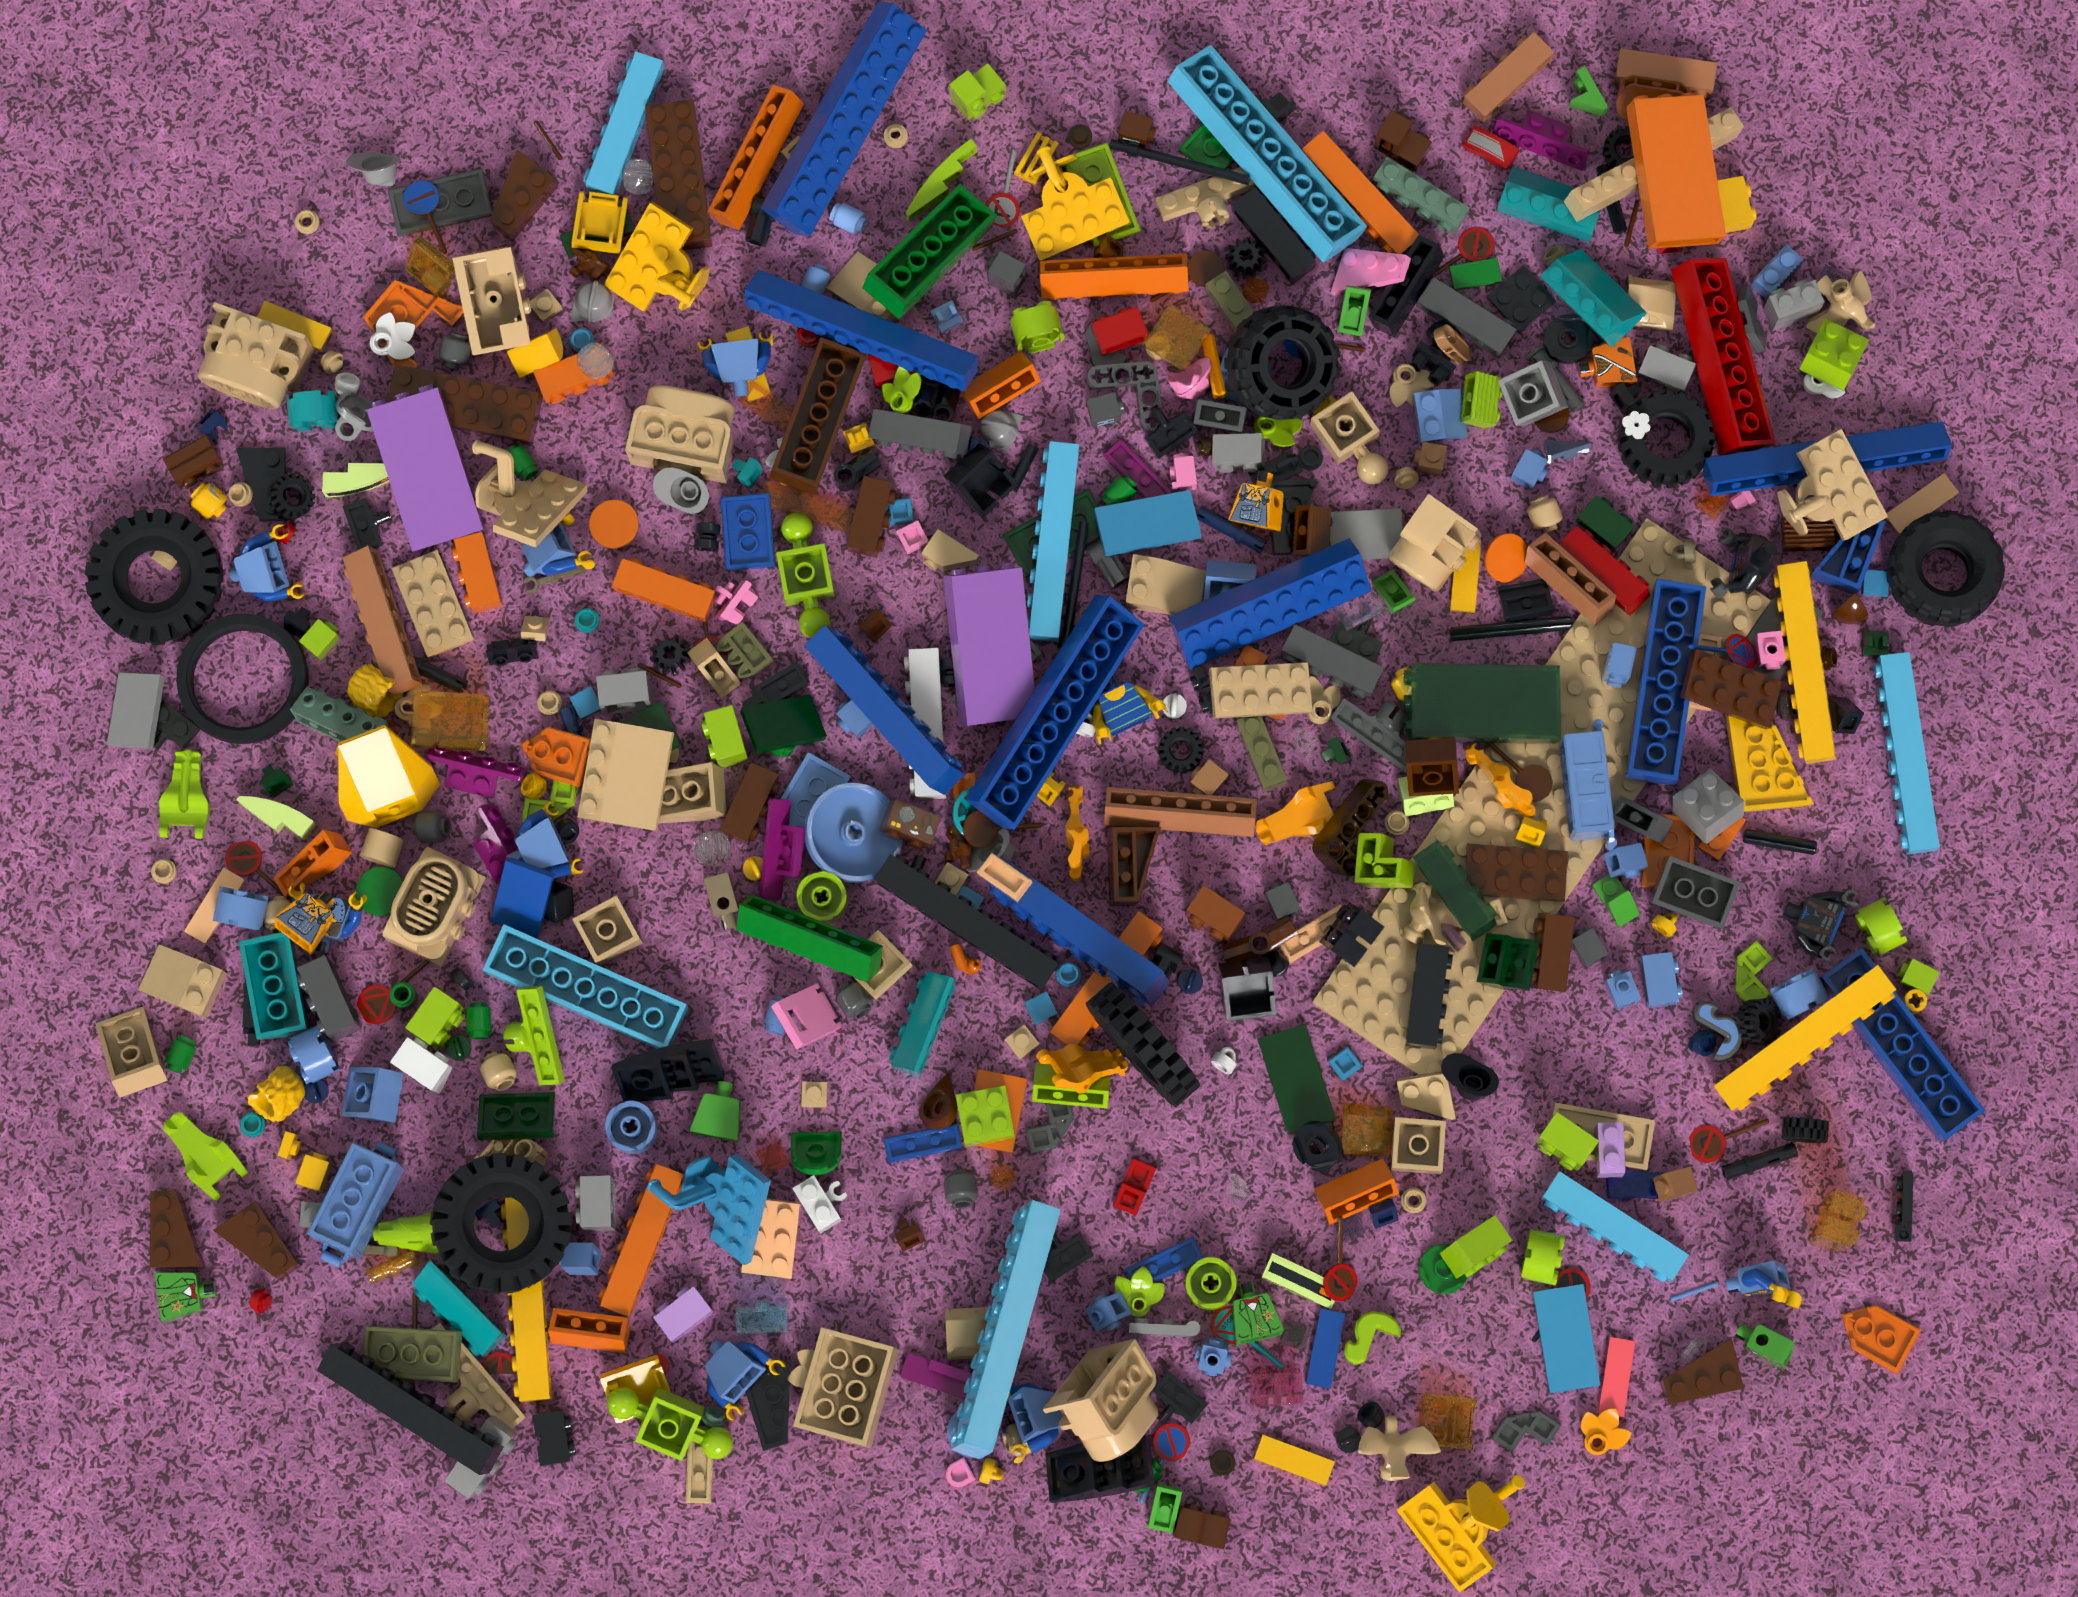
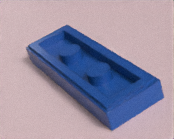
[883,1123,963,1163]
[1125,1236,1204,1283]
[1306,1308,1346,1389]

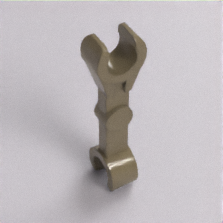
[523,565,585,594]
[335,1244,400,1258]

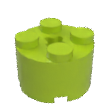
[1010,301,1065,354]
[796,871,848,925]
[1855,897,1907,955]
[1520,1229,1566,1286]
[1185,1257,1237,1310]

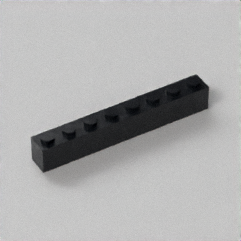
[873,854,1059,990]
[316,1342,504,1475]

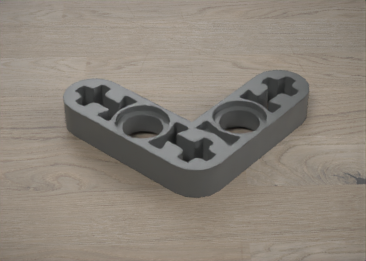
[1086,361,1162,433]

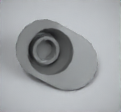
[346,152,400,186]
[572,281,614,324]
[980,410,1023,451]
[653,467,709,514]
[965,828,1018,872]

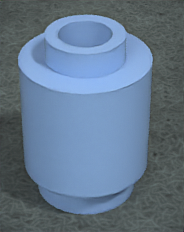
[829,203,867,235]

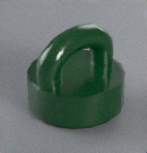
[446,1035,472,1061]

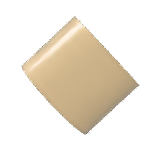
[359,828,404,868]

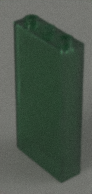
[1403,663,1561,744]

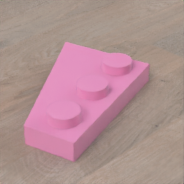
[1330,248,1411,296]

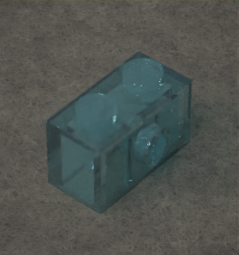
[736,1302,790,1336]

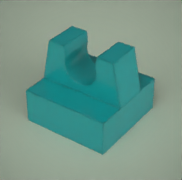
[732,457,764,490]

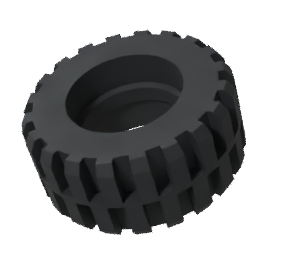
[1618,389,1715,488]

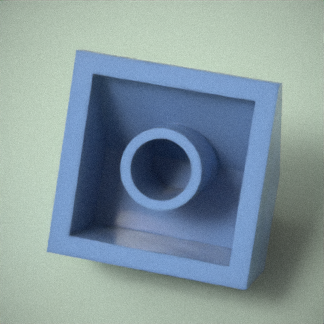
[1412,389,1468,445]
[1204,560,1257,601]
[341,1067,404,1123]

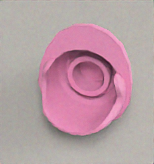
[1167,357,1212,400]

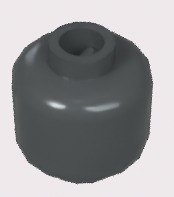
[438,332,471,370]
[412,811,451,843]
[836,981,873,1019]
[944,1169,978,1209]

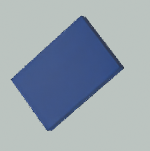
[720,493,776,571]
[490,857,555,939]

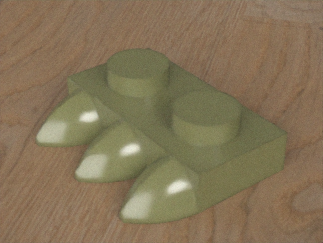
[717,621,774,678]

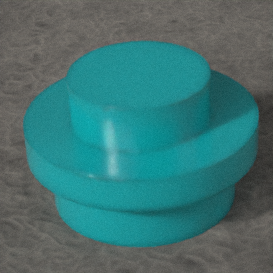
[575,608,600,633]
[240,1112,266,1137]

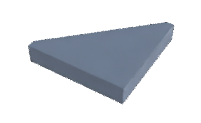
[1545,440,1591,464]

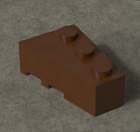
[490,150,558,242]
[1107,827,1161,906]
[150,1191,205,1269]
[213,1201,302,1280]
[1660,1338,1744,1406]

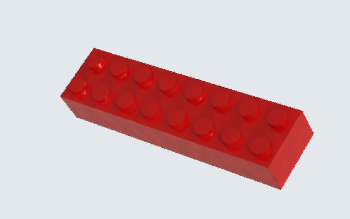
[1671,258,1776,456]

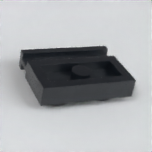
[1498,579,1554,622]

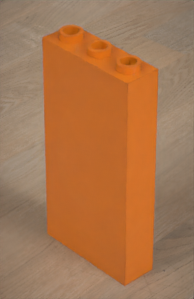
[1626,92,1726,249]

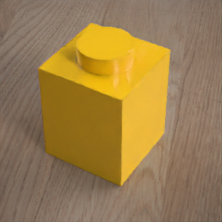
[295,1152,333,1193]

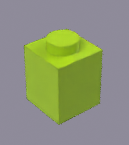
[299,619,340,661]
[1897,959,1940,996]

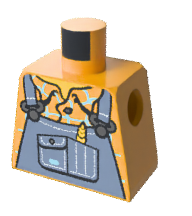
[1229,471,1284,531]
[274,892,335,955]

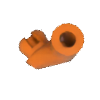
[949,944,981,974]

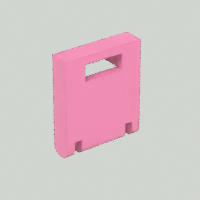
[771,983,843,1050]

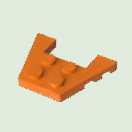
[363,280,464,368]

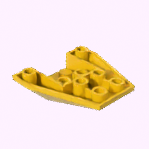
[338,725,440,828]

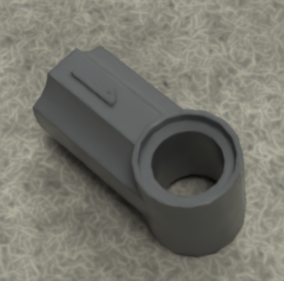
[1085,540,1130,589]

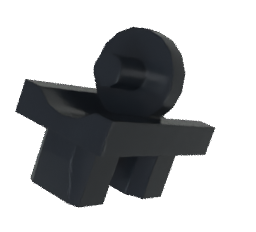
[1409,341,1457,386]

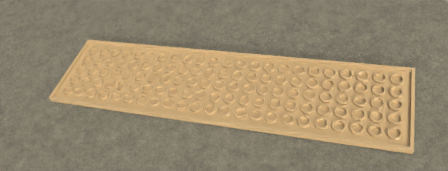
[1312,518,1771,1075]

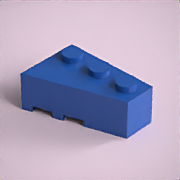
[1810,520,1885,595]

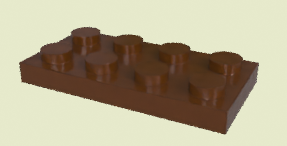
[1680,649,1782,730]
[1464,844,1568,902]

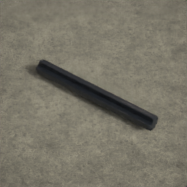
[1449,616,1573,641]

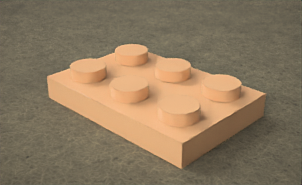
[741,1198,801,1279]

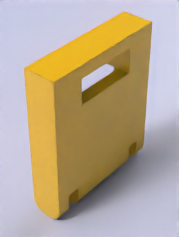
[572,191,628,254]
[599,1355,671,1423]

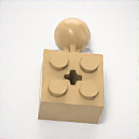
[1310,391,1388,484]

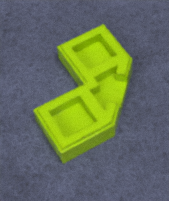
[521,780,578,823]
[1735,940,1773,1002]

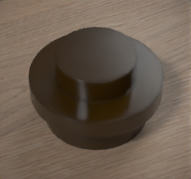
[1068,124,1092,149]
[1194,435,1212,460]
[1821,645,1838,671]
[1210,1450,1235,1476]

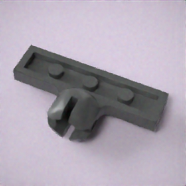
[1330,698,1409,773]

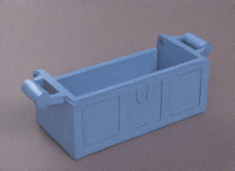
[1559,719,1617,851]
[307,1141,404,1268]

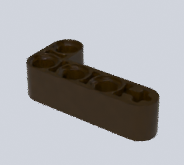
[1312,779,1388,877]

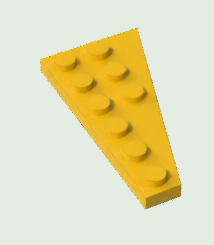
[1725,714,1814,812]

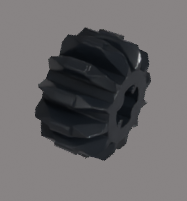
[1225,237,1267,280]
[650,634,691,676]

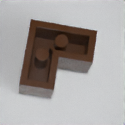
[1374,110,1432,172]

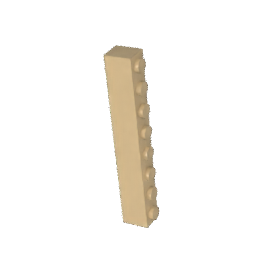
[1564,107,1744,222]

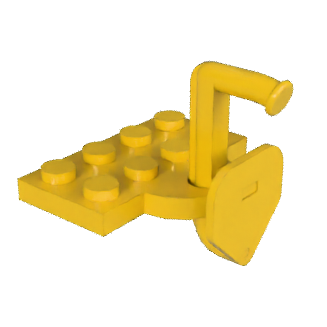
[1021,146,1130,261]
[604,202,710,312]
[1397,1475,1525,1593]

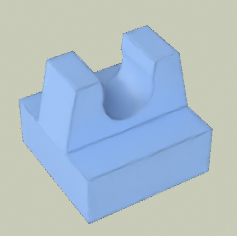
[930,300,963,334]

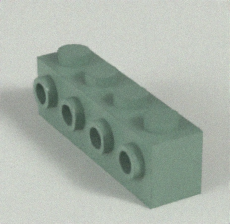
[1373,157,1470,235]
[290,687,388,742]

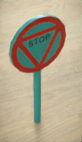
[1210,1306,1284,1369]

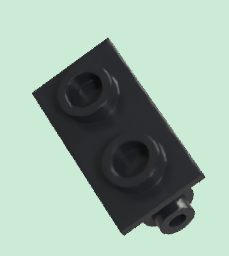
[1247,450,1302,485]
[486,638,539,666]

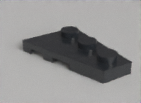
[236,447,286,521]
[1271,479,1317,555]
[745,1362,790,1451]

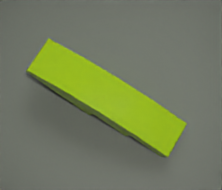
[906,139,977,222]

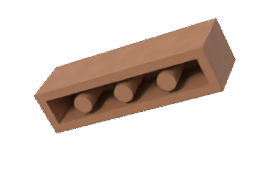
[1463,32,1554,123]
[1614,48,1717,99]
[1524,533,1616,625]

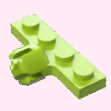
[503,986,565,1085]

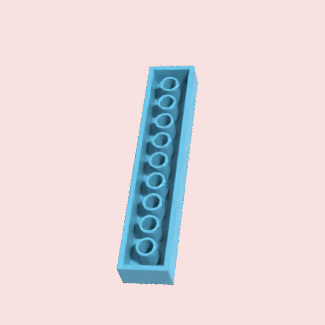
[1167,45,1367,263]
[950,1200,1061,1459]

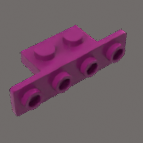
[1493,110,1590,171]
[425,745,527,798]
[759,799,805,899]
[472,803,519,884]
[900,1353,974,1399]

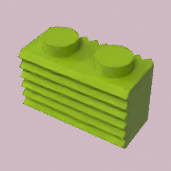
[1460,371,1503,429]

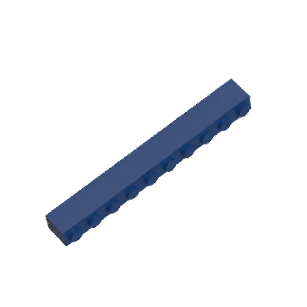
[744,270,978,392]
[1702,421,1952,497]

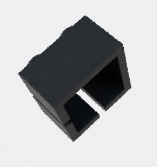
[943,443,1019,518]
[1320,902,1384,967]
[1218,957,1277,1022]

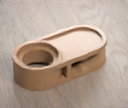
[1434,324,1472,365]

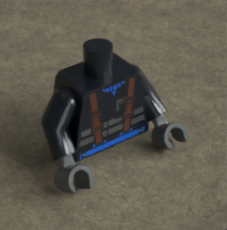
[1710,528,1777,598]
[1783,889,1861,965]

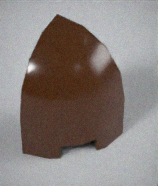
[1831,593,1868,625]

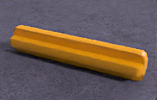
[1201,334,1226,399]

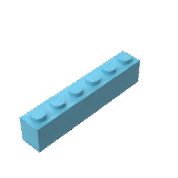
[584,51,665,195]
[1541,1171,1689,1283]

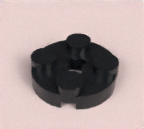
[1543,314,1593,364]
[1292,1121,1344,1171]

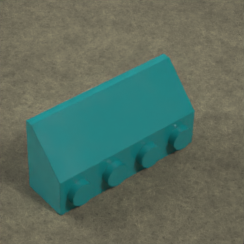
[1497,167,1601,243]
[1540,249,1647,348]
[239,932,310,1040]
[889,971,956,1078]
[412,1260,507,1357]

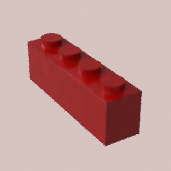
[1558,526,1651,616]

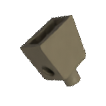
[704,872,739,930]

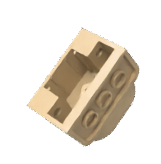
[452,247,532,355]
[197,302,315,409]
[625,385,735,484]
[1388,494,1482,592]
[383,847,486,967]
[1043,1339,1158,1462]

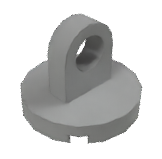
[335,392,373,441]

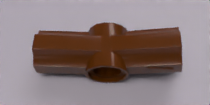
[1222,916,1299,962]

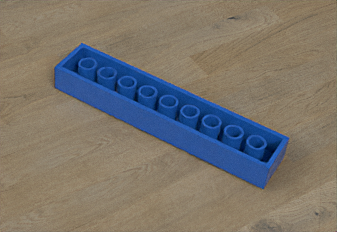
[760,2,927,237]
[965,595,1145,830]

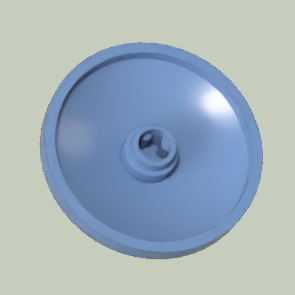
[804,783,903,883]

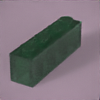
[1413,840,1497,942]

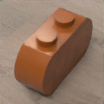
[1616,75,1689,121]

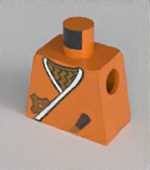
[1578,337,1638,388]

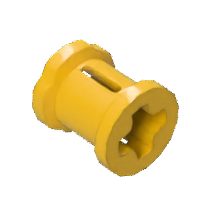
[1902,989,1927,1014]

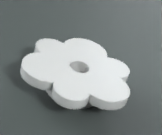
[1622,411,1650,439]

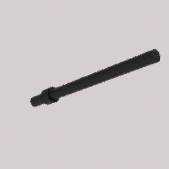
[1109,139,1251,185]
[1058,521,1089,649]

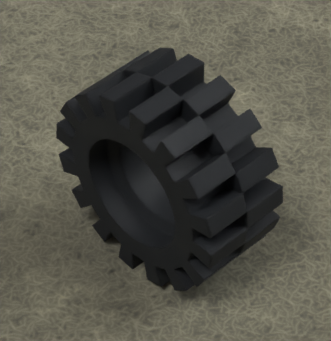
[1603,126,1634,169]
[267,473,316,520]
[1159,726,1204,774]
[1736,998,1782,1045]
[1782,1117,1829,1144]

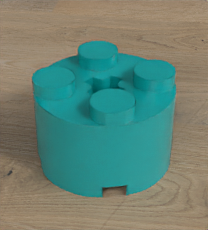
[286,390,338,432]

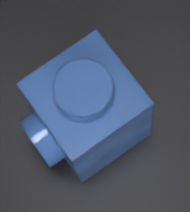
[1511,449,1549,490]
[836,699,873,738]
[1603,843,1648,879]
[1604,969,1641,1011]
[560,1243,601,1275]

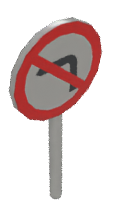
[985,149,1020,228]

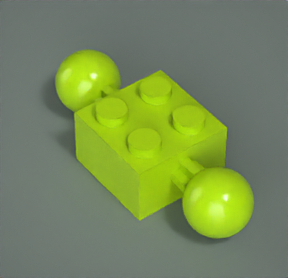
[776,512,835,638]
[606,1387,733,1461]

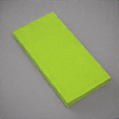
[1064,143,1141,248]

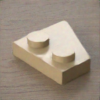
[1397,1071,1456,1120]

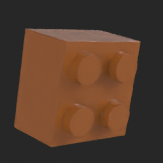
[1186,885,1245,945]

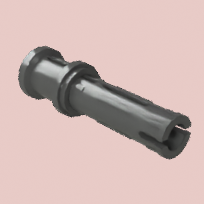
[1525,344,1586,413]

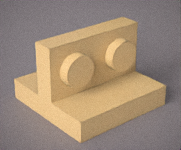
[854,930,912,1000]

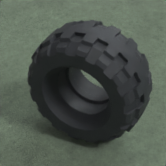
[1224,305,1340,420]
[1886,510,2005,628]

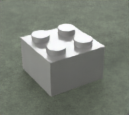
[1498,360,1568,427]
[596,668,653,715]
[1672,768,1744,844]
[575,1175,616,1231]

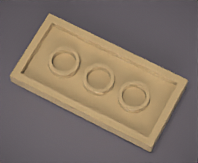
[391,550,474,659]
[1209,662,1313,719]
[1552,1102,1655,1171]

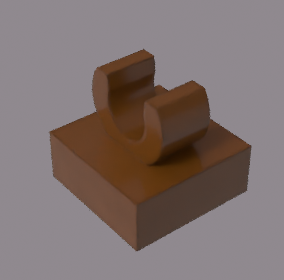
[1094,233,1124,258]
[858,608,891,643]
[894,1218,925,1252]

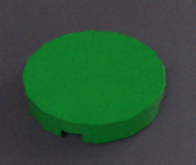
[356,867,403,917]
[1418,1243,1468,1295]

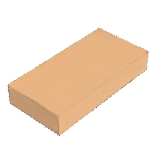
[977,853,1033,902]

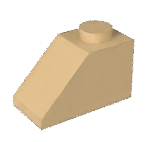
[921,529,979,571]
[687,638,742,698]

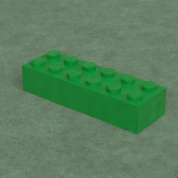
[862,184,997,319]

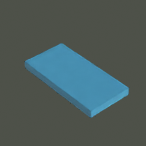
[1094,490,1202,557]
[1532,1284,1600,1393]

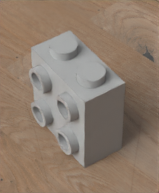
[1763,280,1824,331]

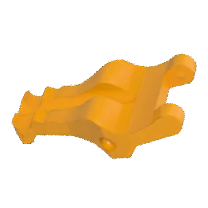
[1464,743,1536,818]
[1255,781,1336,846]
[1065,785,1090,882]
[1036,1044,1129,1094]

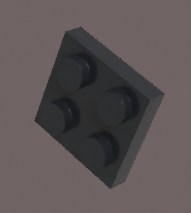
[1486,265,1556,334]

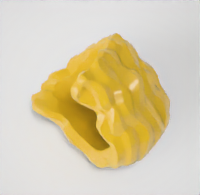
[347,663,403,718]
[248,1066,305,1122]

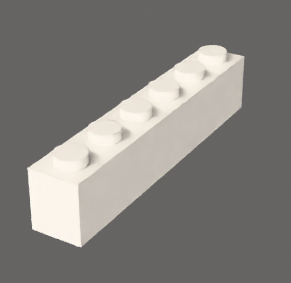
[904,648,946,800]

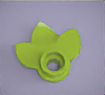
[882,366,921,414]
[1254,416,1303,447]
[1114,1266,1164,1317]

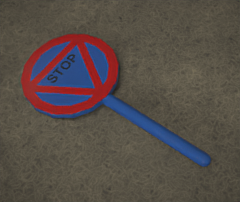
[1688,634,1757,669]

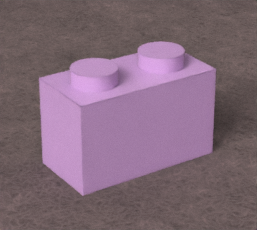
[1595,1122,1625,1178]
[653,1286,713,1343]

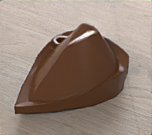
[919,1074,957,1130]

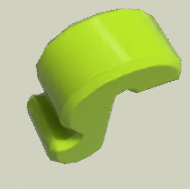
[1343,1311,1401,1365]

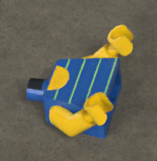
[1092,675,1168,744]

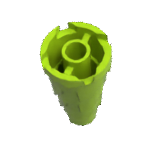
[373,1212,475,1254]

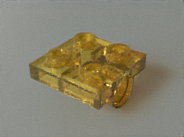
[405,236,455,299]
[1143,304,1211,372]

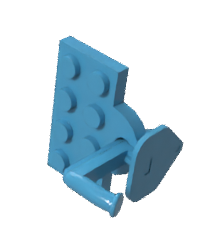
[647,1154,771,1265]

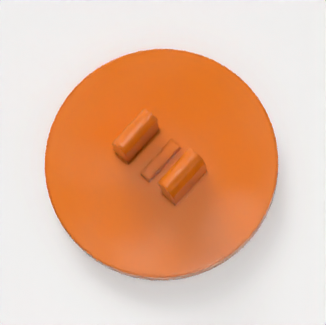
[589,500,639,549]
[1484,533,1528,583]

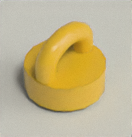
[521,773,547,799]
[743,856,763,882]
[1651,912,1677,937]
[979,1457,1004,1484]

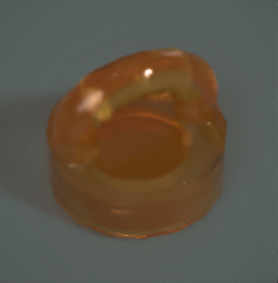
[1243,278,1269,303]
[990,1165,1015,1190]

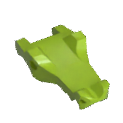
[159,750,211,839]
[163,1112,249,1201]

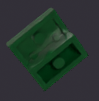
[1476,933,1539,991]

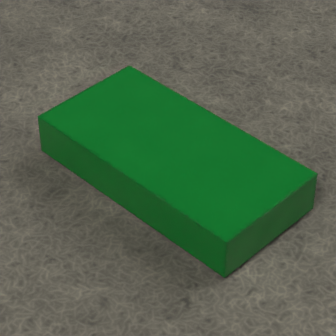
[1449,258,1502,291]

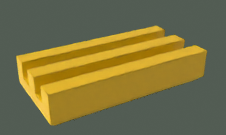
[1014,132,1059,186]

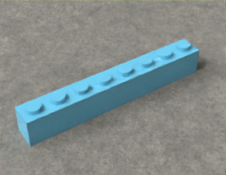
[1027,441,1079,642]
[1873,652,1940,855]

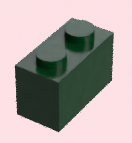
[1575,495,1635,553]

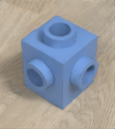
[1085,1291,1131,1332]
[1194,1337,1232,1376]

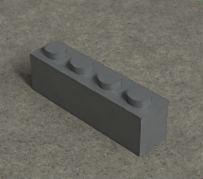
[1416,277,1517,359]
[868,409,972,459]
[1281,624,1384,699]

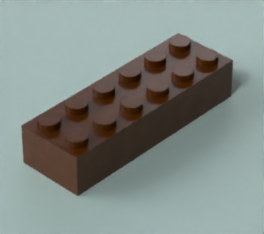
[645,99,713,250]
[769,337,867,495]
[387,364,543,444]

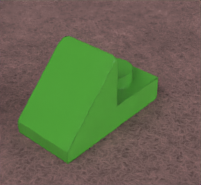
[1569,66,1609,116]
[1338,285,1371,337]
[1372,570,1415,615]
[1592,874,1640,928]
[1148,1484,1183,1533]

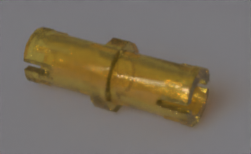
[366,1250,419,1284]

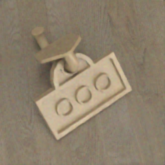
[1777,429,1888,541]
[472,440,587,547]

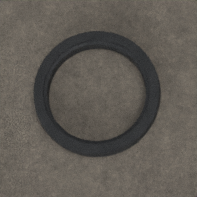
[176,614,309,744]

